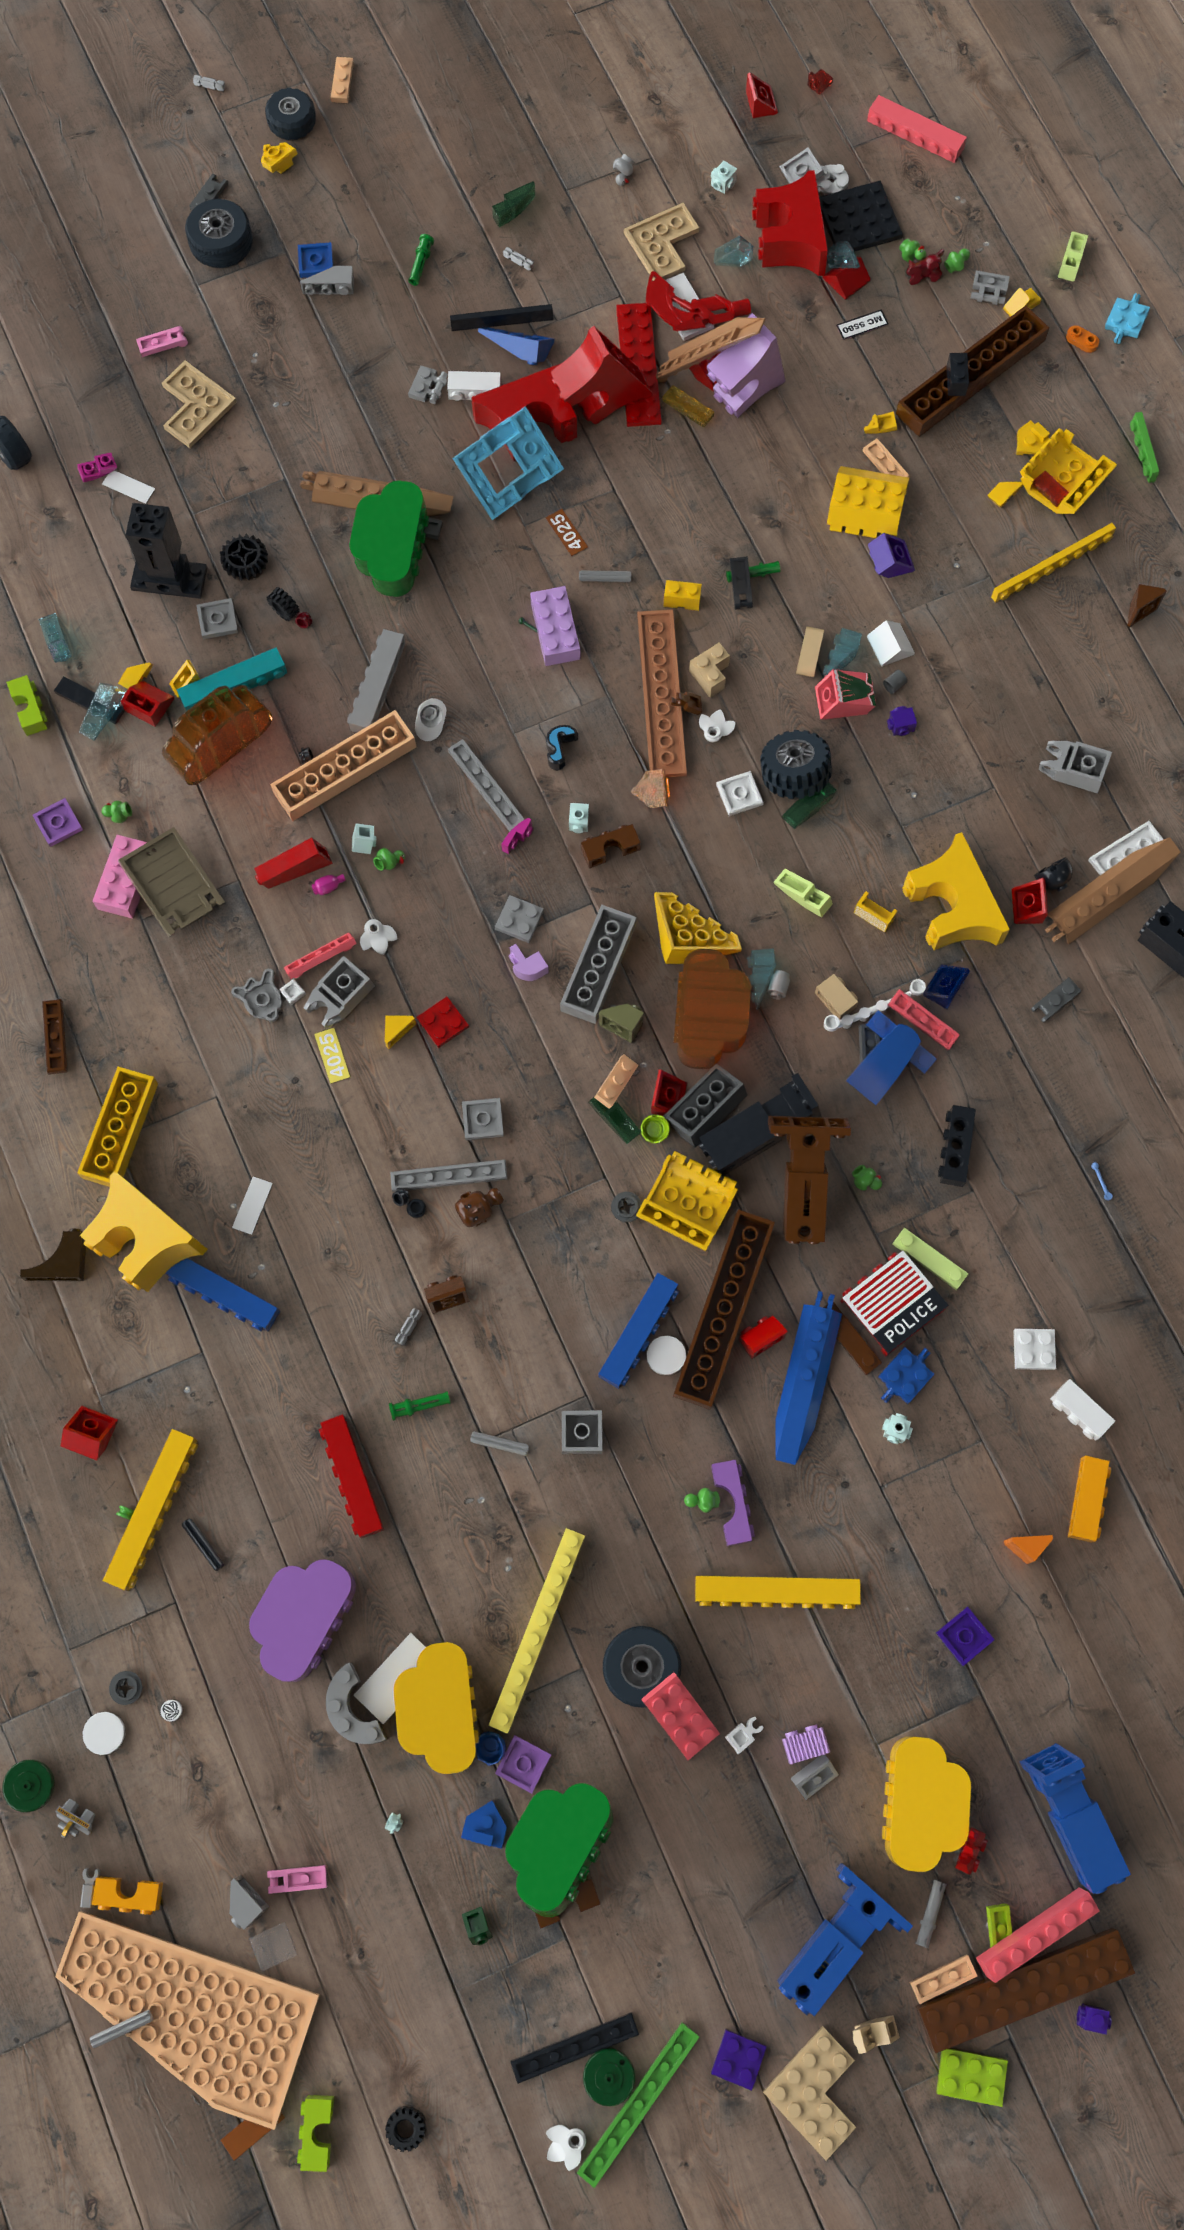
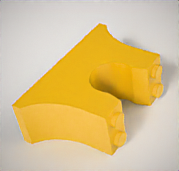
[902,832,1010,950]
[80,1171,208,1292]

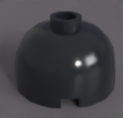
[1034,857,1073,892]

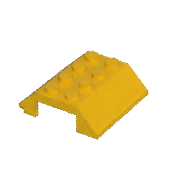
[1020,428,1117,514]
[827,466,910,538]
[636,1151,738,1251]

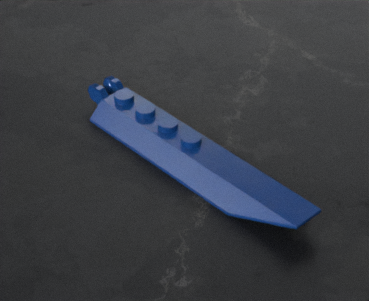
[775,1291,842,1465]

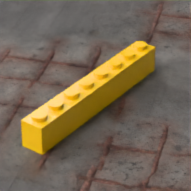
[102,1429,198,1591]
[695,1576,860,1609]

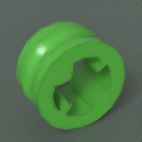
[116,1505,134,1520]

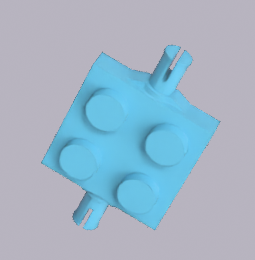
[1105,293,1150,344]

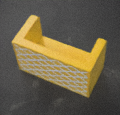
[854,891,898,932]

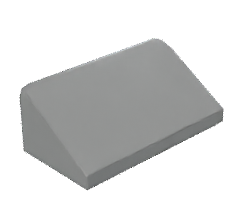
[791,1754,839,1800]

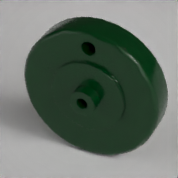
[2,1760,55,1812]
[583,2048,635,2106]

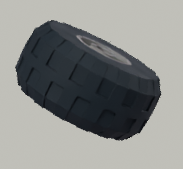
[265,88,316,140]
[0,416,32,470]

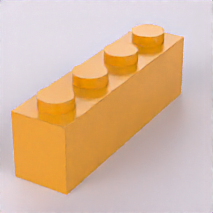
[1068,1455,1111,1543]

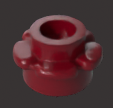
[295,612,313,629]

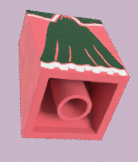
[815,669,876,720]

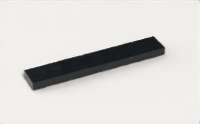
[450,304,553,331]
[510,2012,639,2084]

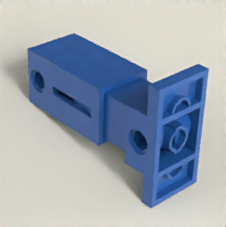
[1020,1743,1131,1894]
[777,1863,913,2016]

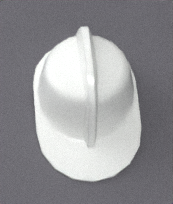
[415,698,447,741]

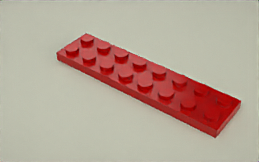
[616,303,661,427]

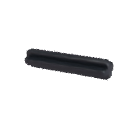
[182,1518,224,1571]

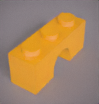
[92,1876,163,1915]

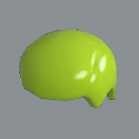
[640,1115,670,1144]

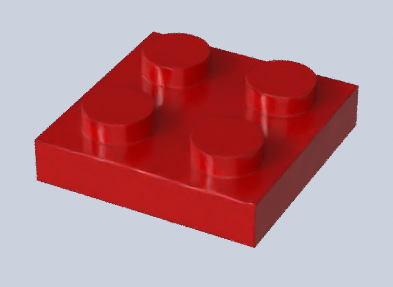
[416,996,469,1048]

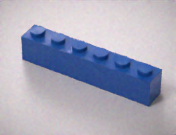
[165,1258,280,1332]
[598,1273,679,1389]

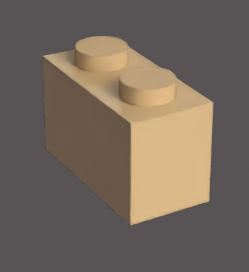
[815,974,858,1020]

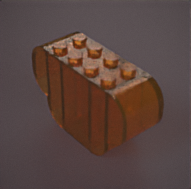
[162,685,272,786]
[674,949,751,1069]

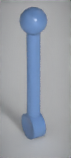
[1091,1162,1113,1200]

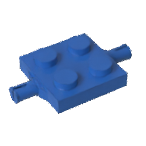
[878,1347,934,1404]

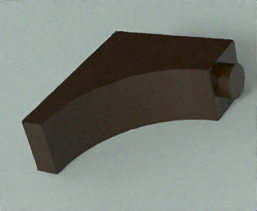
[20,1228,86,1281]

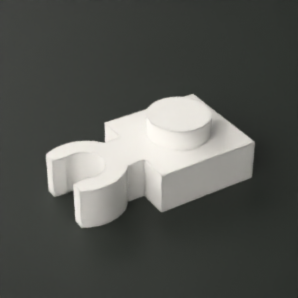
[725,1717,763,1754]

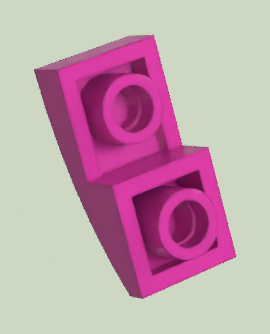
[77,453,117,483]
[501,818,533,854]

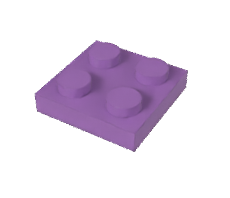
[32,798,83,847]
[495,1735,551,1794]

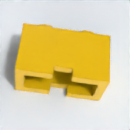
[664,580,702,611]

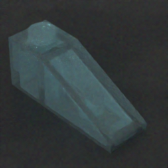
[827,241,860,268]
[39,613,72,663]

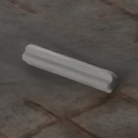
[579,570,631,582]
[470,1431,529,1456]
[90,2010,153,2048]

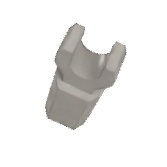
[80,1868,100,1908]

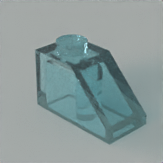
[714,235,754,267]

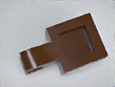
[670,692,702,715]

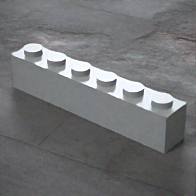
[347,629,405,733]

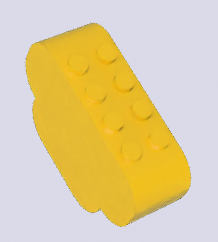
[394,1642,479,1774]
[882,1736,971,1872]

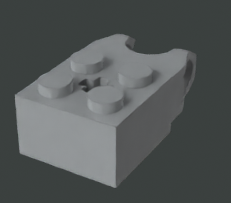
[1038,741,1112,793]
[304,956,375,1029]

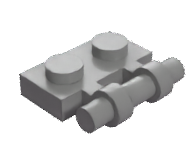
[970,270,1010,305]
[408,365,448,404]

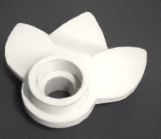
[699,710,735,742]
[360,919,397,955]
[546,2125,586,2171]

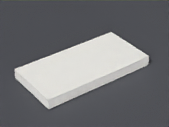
[665,273,714,341]
[1089,821,1164,875]
[353,1633,426,1724]

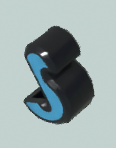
[546,725,578,771]

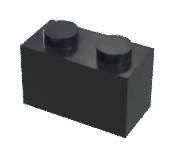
[946,353,969,396]

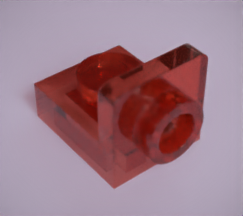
[807,69,833,94]

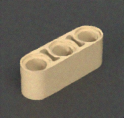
[796,626,824,677]

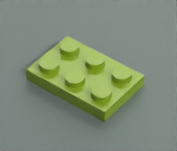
[936,2048,1008,2107]

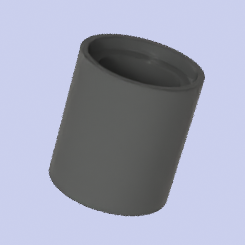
[883,670,907,694]

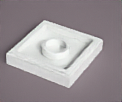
[716,771,764,816]

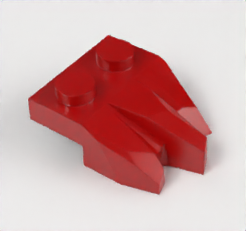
[954,1827,988,1875]

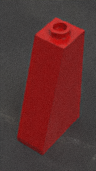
[254,837,333,889]

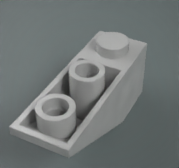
[300,266,354,295]

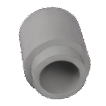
[767,970,790,1000]

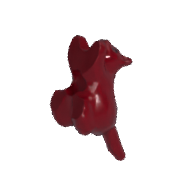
[906,249,944,285]

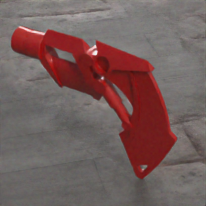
[646,271,751,331]

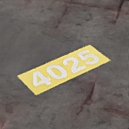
[314,1028,350,1084]

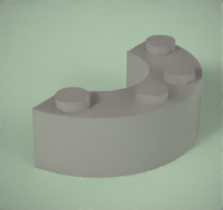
[326,1663,388,1744]

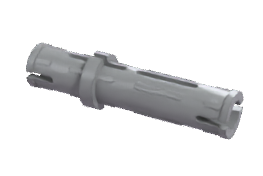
[915,1880,947,1949]

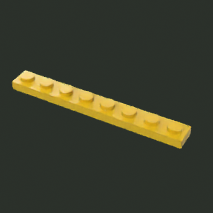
[991,523,1116,603]

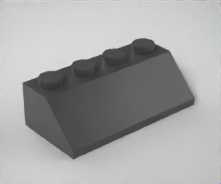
[664,1064,747,1148]

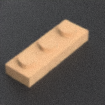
[331,57,353,103]
[863,438,909,478]
[594,1054,638,1109]
[909,1954,978,2004]

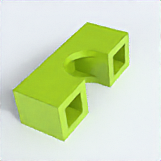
[6,675,48,736]
[297,2095,334,2172]

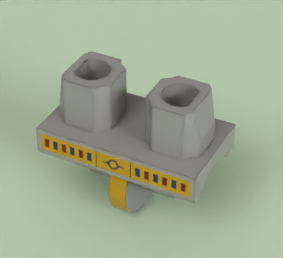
[55,1799,95,1839]

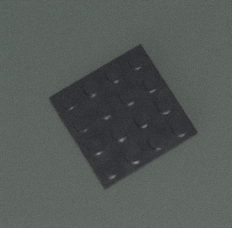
[819,180,903,256]

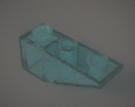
[822,628,862,677]
[79,683,125,741]
[747,948,776,1010]

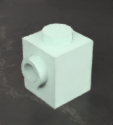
[569,803,589,833]
[352,824,376,854]

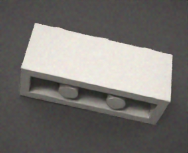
[447,371,501,401]
[1050,1379,1115,1440]

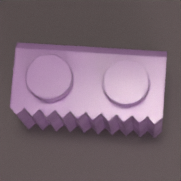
[782,1724,830,1764]

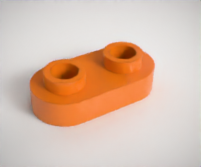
[1066,325,1099,353]

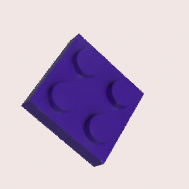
[936,1607,994,1666]
[711,2029,766,2091]

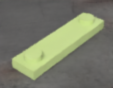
[893,1228,968,1290]

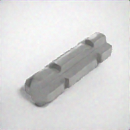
[193,75,226,92]
[503,247,534,271]
[395,1308,422,1345]

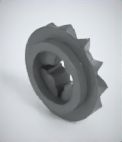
[611,1192,642,1222]
[109,1671,143,1705]

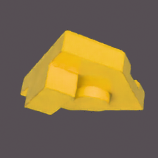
[261,142,298,174]
[1016,420,1050,455]

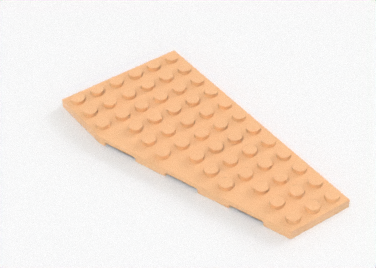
[55,1911,320,2130]

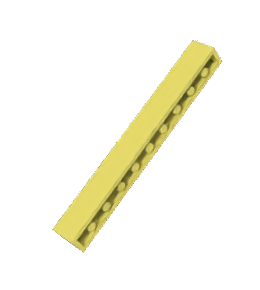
[488,1528,585,1734]

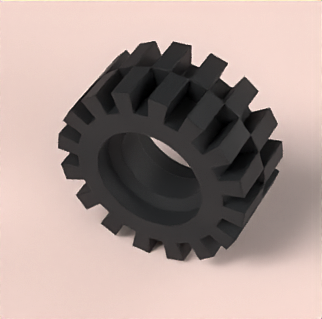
[266,587,300,621]
[385,2106,426,2152]

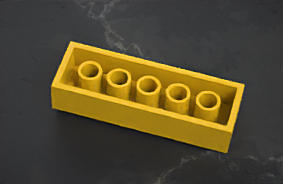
[77,1067,159,1187]

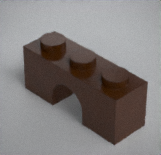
[581,824,641,868]
[535,1877,601,1929]

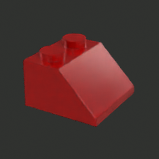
[739,1316,788,1359]
[60,1406,118,1460]

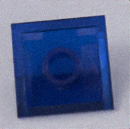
[923,964,970,1010]

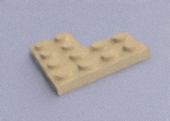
[624,203,699,280]
[162,360,237,448]
[763,2026,856,2161]

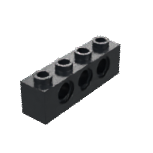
[938,1105,976,1187]

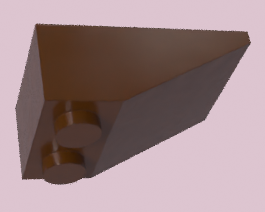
[424,1275,470,1314]

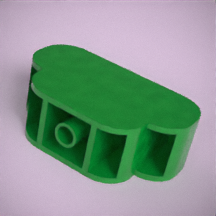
[349,481,429,597]
[505,1783,613,1917]

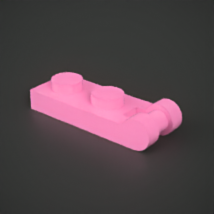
[136,326,188,357]
[267,1865,328,1894]

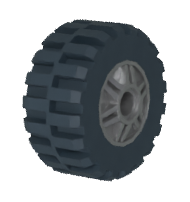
[760,730,832,799]

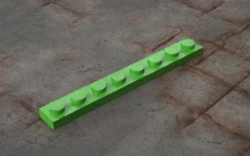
[577,2022,699,2188]

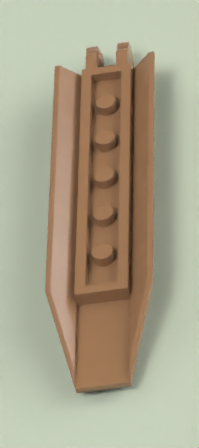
[656,317,766,382]
[300,471,454,516]
[1044,837,1181,944]

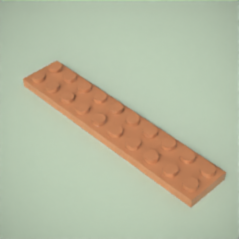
[637,610,687,778]

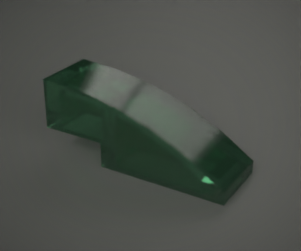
[492,181,535,227]
[782,782,837,829]
[588,1096,641,1144]

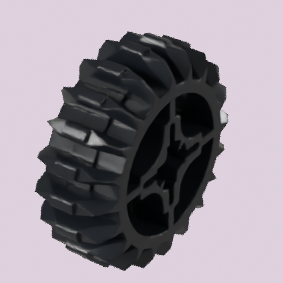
[220,533,268,581]

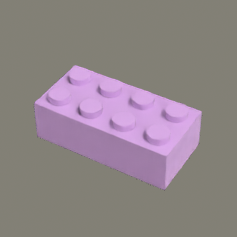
[530,586,580,666]

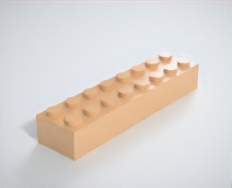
[270,710,416,822]

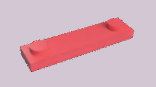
[284,933,357,979]
[888,989,960,1050]

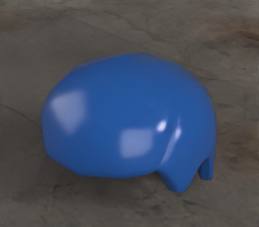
[475,1731,506,1766]

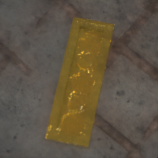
[662,385,714,428]

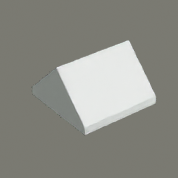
[867,620,915,667]

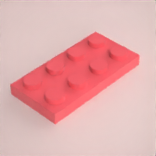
[641,1672,720,1761]

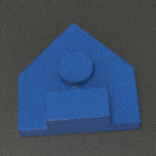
[461,1800,507,1849]

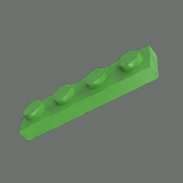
[1130,412,1159,483]

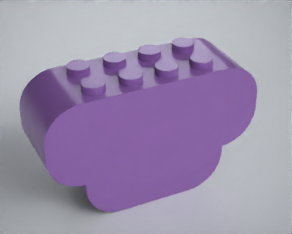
[249,1560,356,1682]

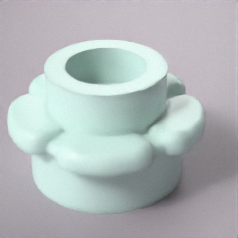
[385,1813,403,1834]

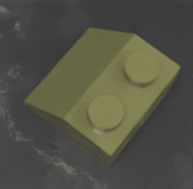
[599,1004,644,1043]

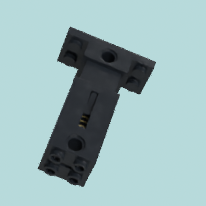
[126,503,208,599]
[1137,901,1184,978]
[698,1073,822,1176]

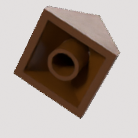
[1127,584,1167,627]

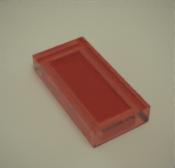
[1033,471,1069,507]

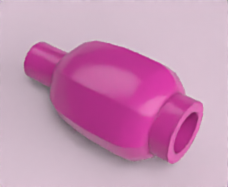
[311,874,346,895]

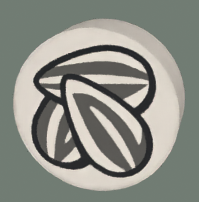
[161,1700,183,1721]

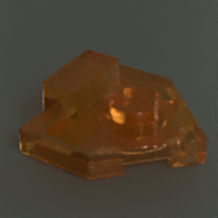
[631,769,670,808]

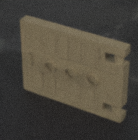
[118,827,225,937]

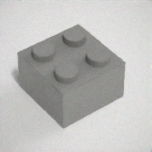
[562,1410,602,1454]

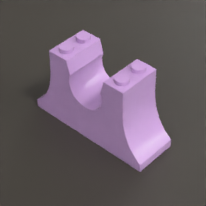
[707,313,785,418]

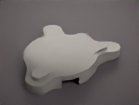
[231,969,282,1022]

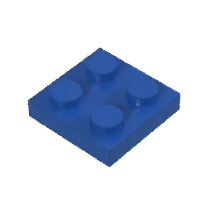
[298,242,333,278]

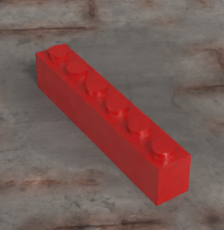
[319,1414,384,1539]

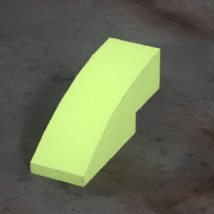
[1058,231,1088,282]
[774,869,833,918]

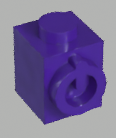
[887,706,917,736]
[1076,2003,1112,2035]

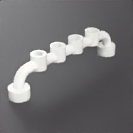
[824,979,926,1032]

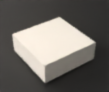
[279,979,306,1005]

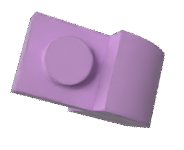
[509,944,549,981]

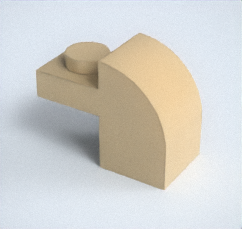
[852,2015,900,2054]

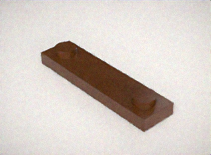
[42,999,68,1075]
[823,1302,882,1376]

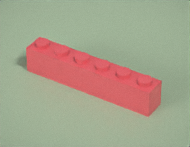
[867,95,967,163]
[976,1887,1100,1983]

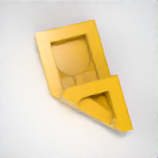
[864,411,897,434]
[987,482,1023,508]
[118,662,154,689]

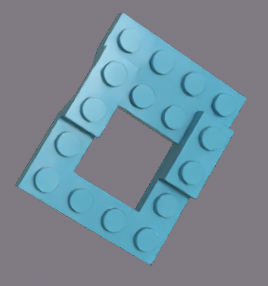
[452,407,564,520]

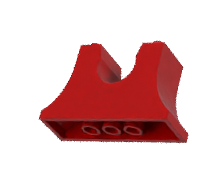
[752,170,828,276]
[551,326,653,425]
[471,363,577,462]

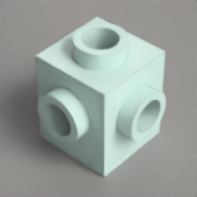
[711,160,737,194]
[882,1413,913,1444]

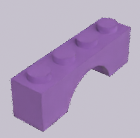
[711,1460,755,1547]

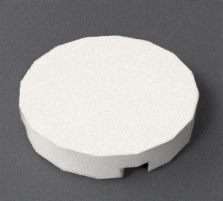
[647,1336,686,1375]
[83,1712,125,1755]

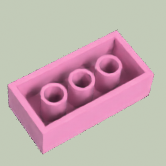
[92,835,154,919]

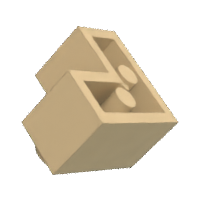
[689,642,730,698]

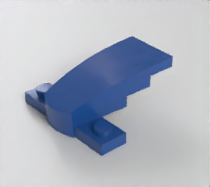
[846,1010,937,1105]

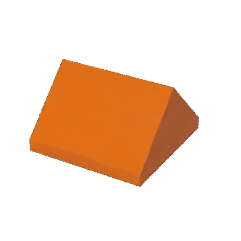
[1004,1535,1053,1564]

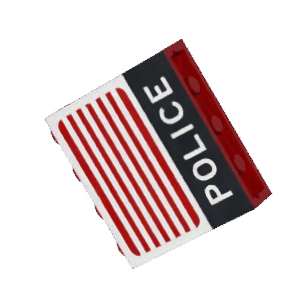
[840,1251,949,1357]

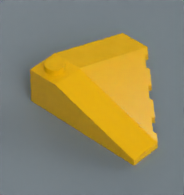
[654,892,742,964]

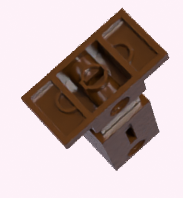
[768,1116,851,1244]

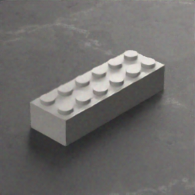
[560,904,637,1024]

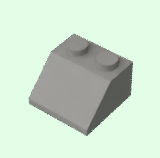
[229,1875,270,1930]

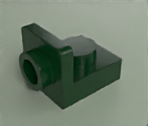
[462,1906,493,1945]

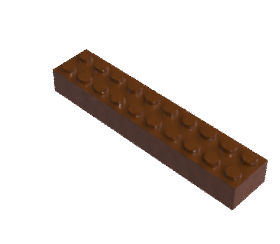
[896,305,1049,437]
[673,1209,775,1410]
[915,1928,1136,2053]

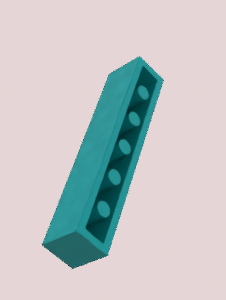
[176,647,287,715]

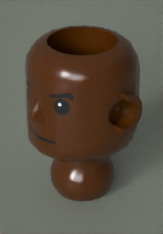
[455,1188,504,1227]

